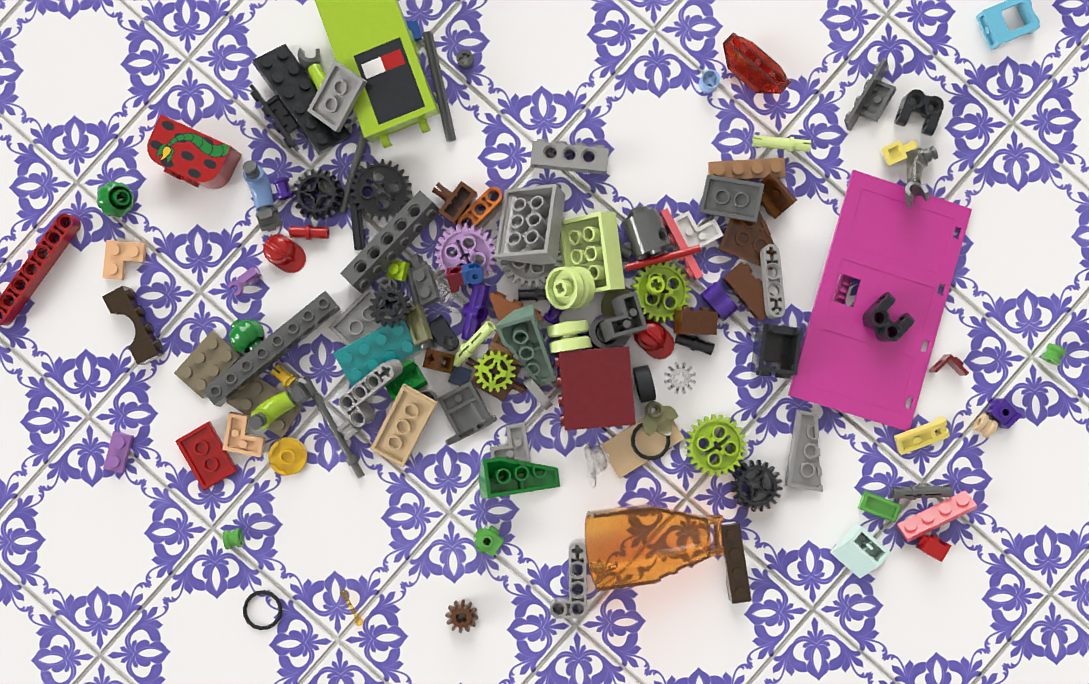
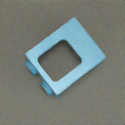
[976,0,1040,50]

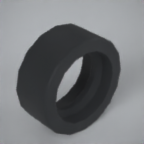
[633,365,656,403]

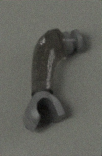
[904,146,938,208]

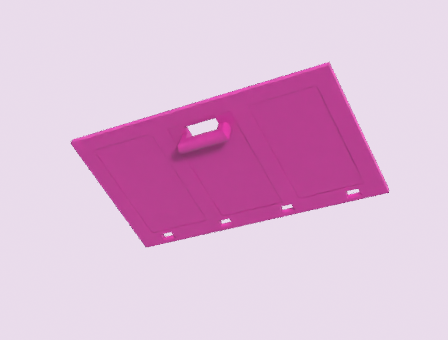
[788,170,972,431]

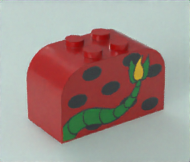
[147,114,242,189]

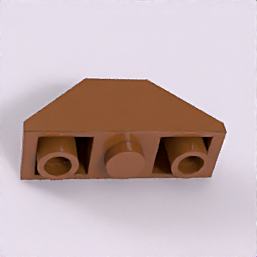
[489,291,543,322]

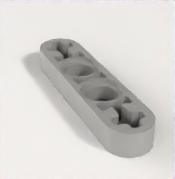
[760,244,785,320]

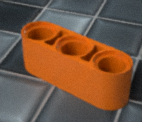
[458,187,503,230]

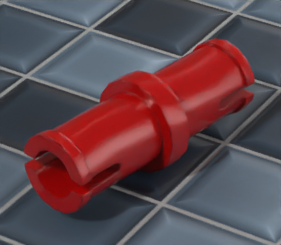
[289,225,330,240]

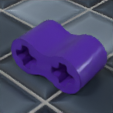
[700,282,739,322]

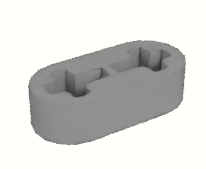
[523,377,553,410]

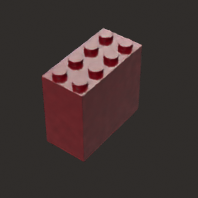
[555,346,636,431]

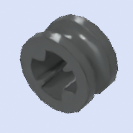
[456,50,474,69]

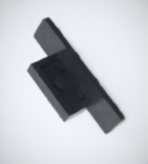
[249,84,300,151]

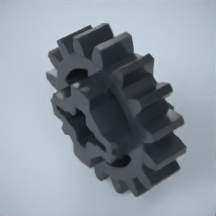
[369,285,412,328]

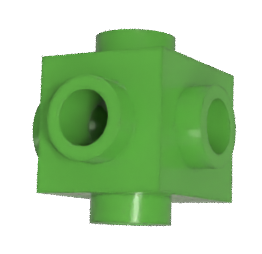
[473,525,505,557]

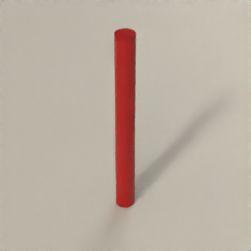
[624,245,701,272]

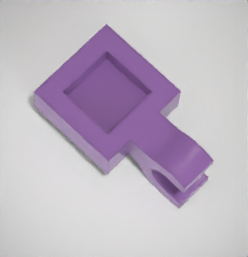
[228,267,262,297]

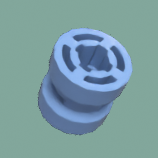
[699,69,720,93]

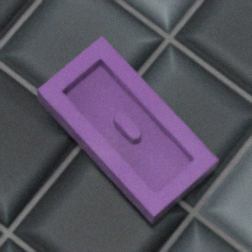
[103,431,134,473]

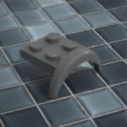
[437,381,497,445]

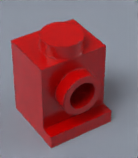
[916,534,952,562]

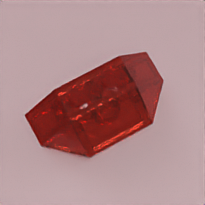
[723,32,791,94]

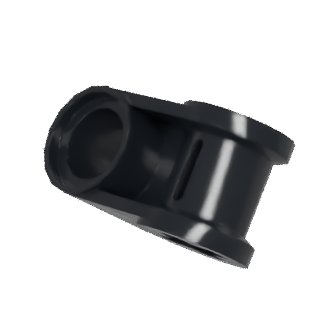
[428,315,459,351]

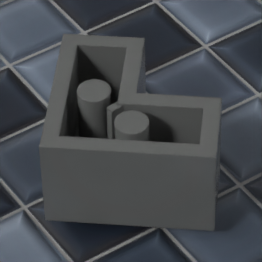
[599,292,648,342]

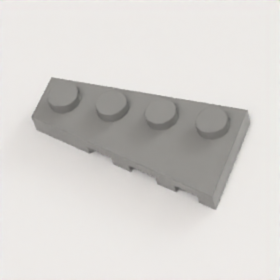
[784,410,823,492]

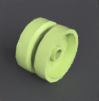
[545,266,595,310]
[547,320,592,354]

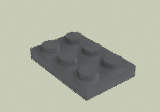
[699,175,765,223]

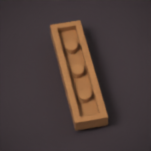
[708,158,786,180]

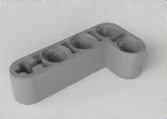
[339,359,403,427]
[550,539,587,619]

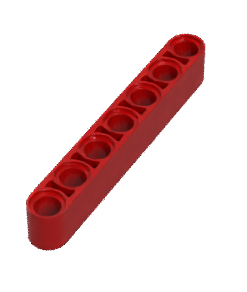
[0,213,81,326]

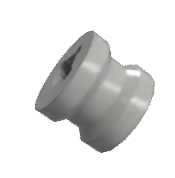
[337,419,361,441]

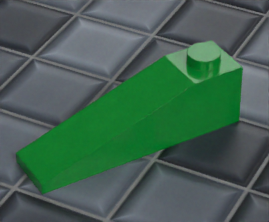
[478,457,560,499]

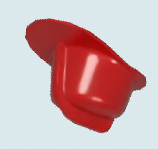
[263,234,306,273]
[633,319,675,359]

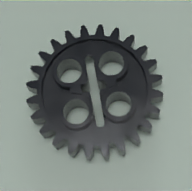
[349,159,412,222]

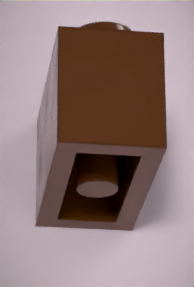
[673,306,718,335]

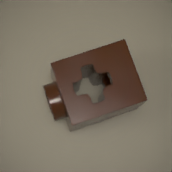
[422,348,455,374]

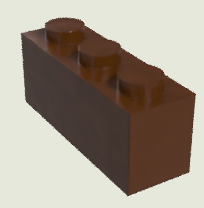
[721,262,778,322]

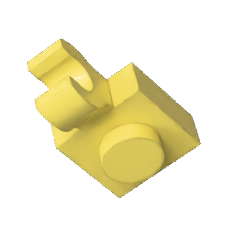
[881,140,918,166]

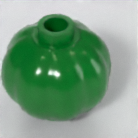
[96,181,134,217]
[229,319,265,353]

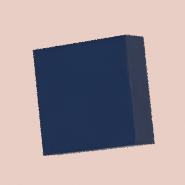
[448,365,473,386]

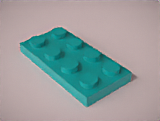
[333,320,420,387]

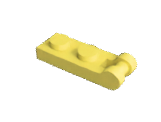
[894,417,950,455]

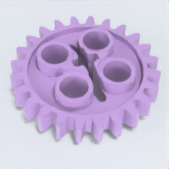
[434,223,496,285]

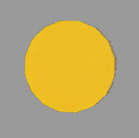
[268,437,308,476]

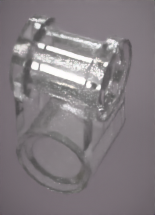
[436,281,466,314]

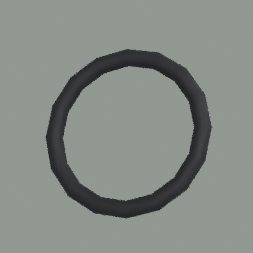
[631,423,670,460]
[243,590,282,630]

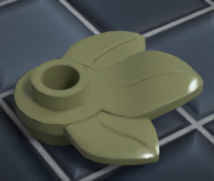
[642,401,678,436]

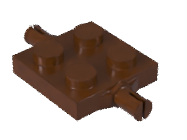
[465,350,526,402]

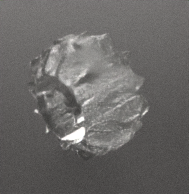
[664,362,696,394]

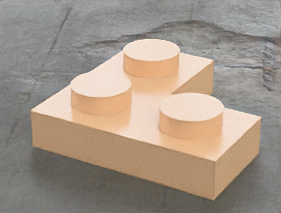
[102,240,147,280]
[223,411,266,457]

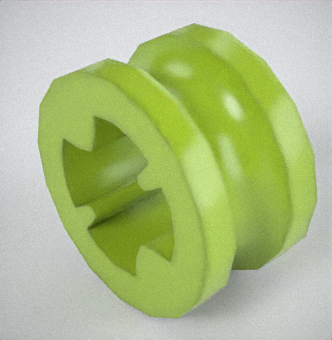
[646,276,665,295]

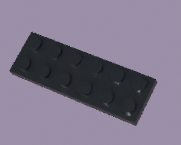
[252,44,351,155]

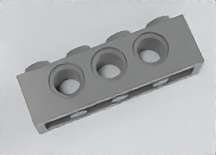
[530,139,609,175]

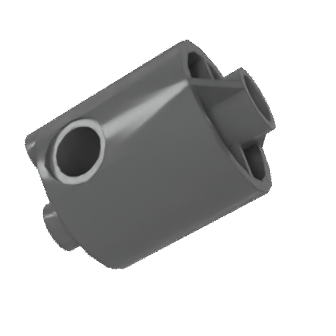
[621,205,673,261]

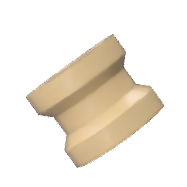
[973,414,998,438]

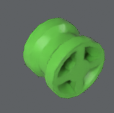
[1041,343,1067,366]
[223,528,244,550]

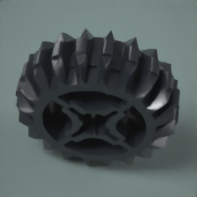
[292,169,344,221]
[730,459,783,512]

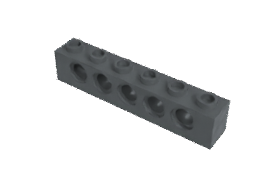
[340,190,440,294]

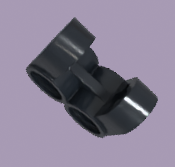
[894,89,944,136]
[862,292,915,342]

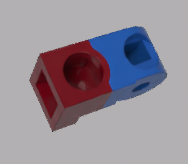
[446,262,483,293]

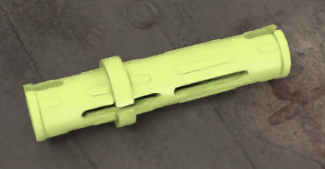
[752,134,811,152]
[453,321,496,367]

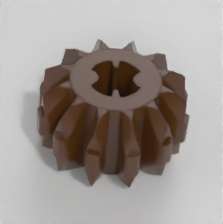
[445,599,478,633]

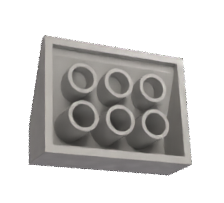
[494,184,566,265]

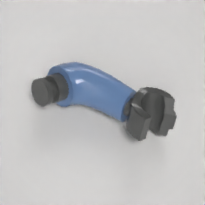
[243,160,282,232]

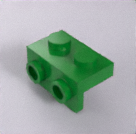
[385,359,428,402]

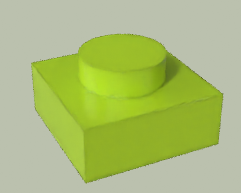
[386,260,410,282]

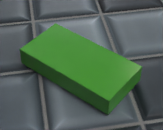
[858,491,902,523]

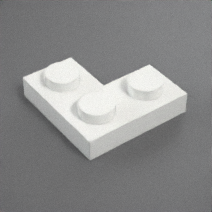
[674,211,724,248]

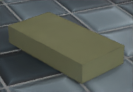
[405,303,433,347]

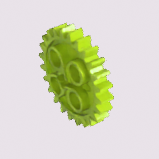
[630,261,692,323]
[684,414,747,477]

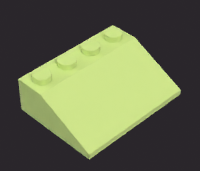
[560,211,625,293]

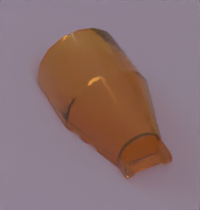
[584,504,725,591]

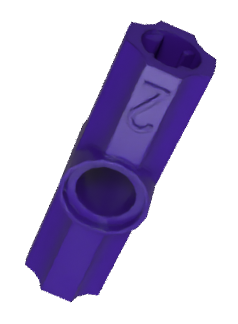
[461,283,490,341]

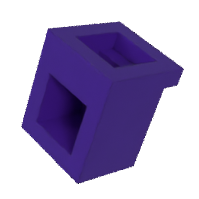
[985,398,1022,429]

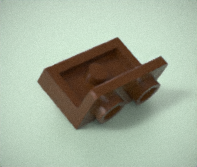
[759,171,797,219]

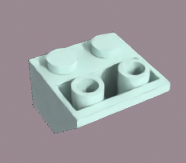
[830,524,891,578]

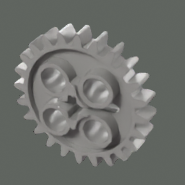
[501,249,562,288]

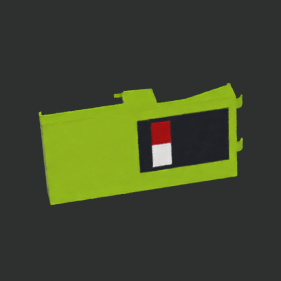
[314,0,440,148]

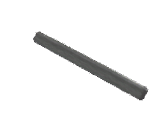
[422,31,456,142]

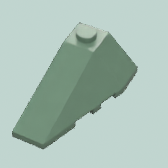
[496,304,557,385]

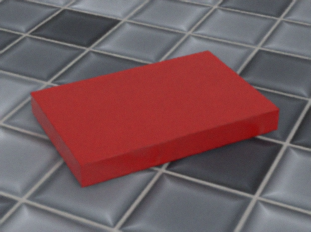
[175,421,238,491]

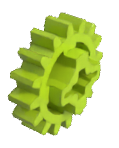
[474,350,516,392]

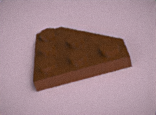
[717,211,775,271]

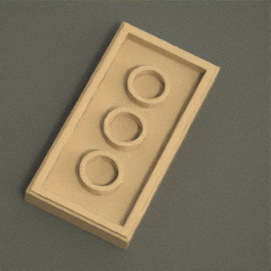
[370,384,438,468]
[599,411,685,479]

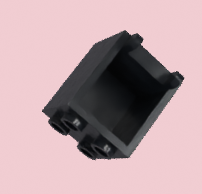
[751,323,803,379]

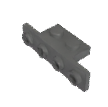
[844,58,896,131]

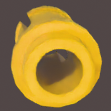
[271,364,296,387]

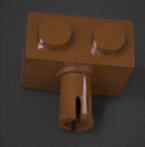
[432,181,478,226]

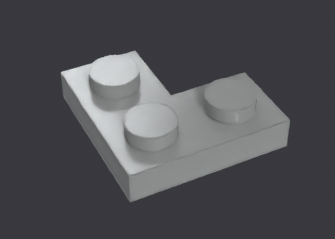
[490,422,531,461]

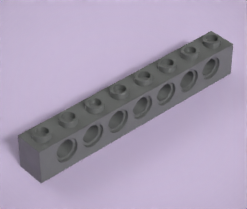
[202,291,341,407]

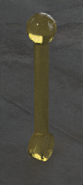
[340,589,363,626]

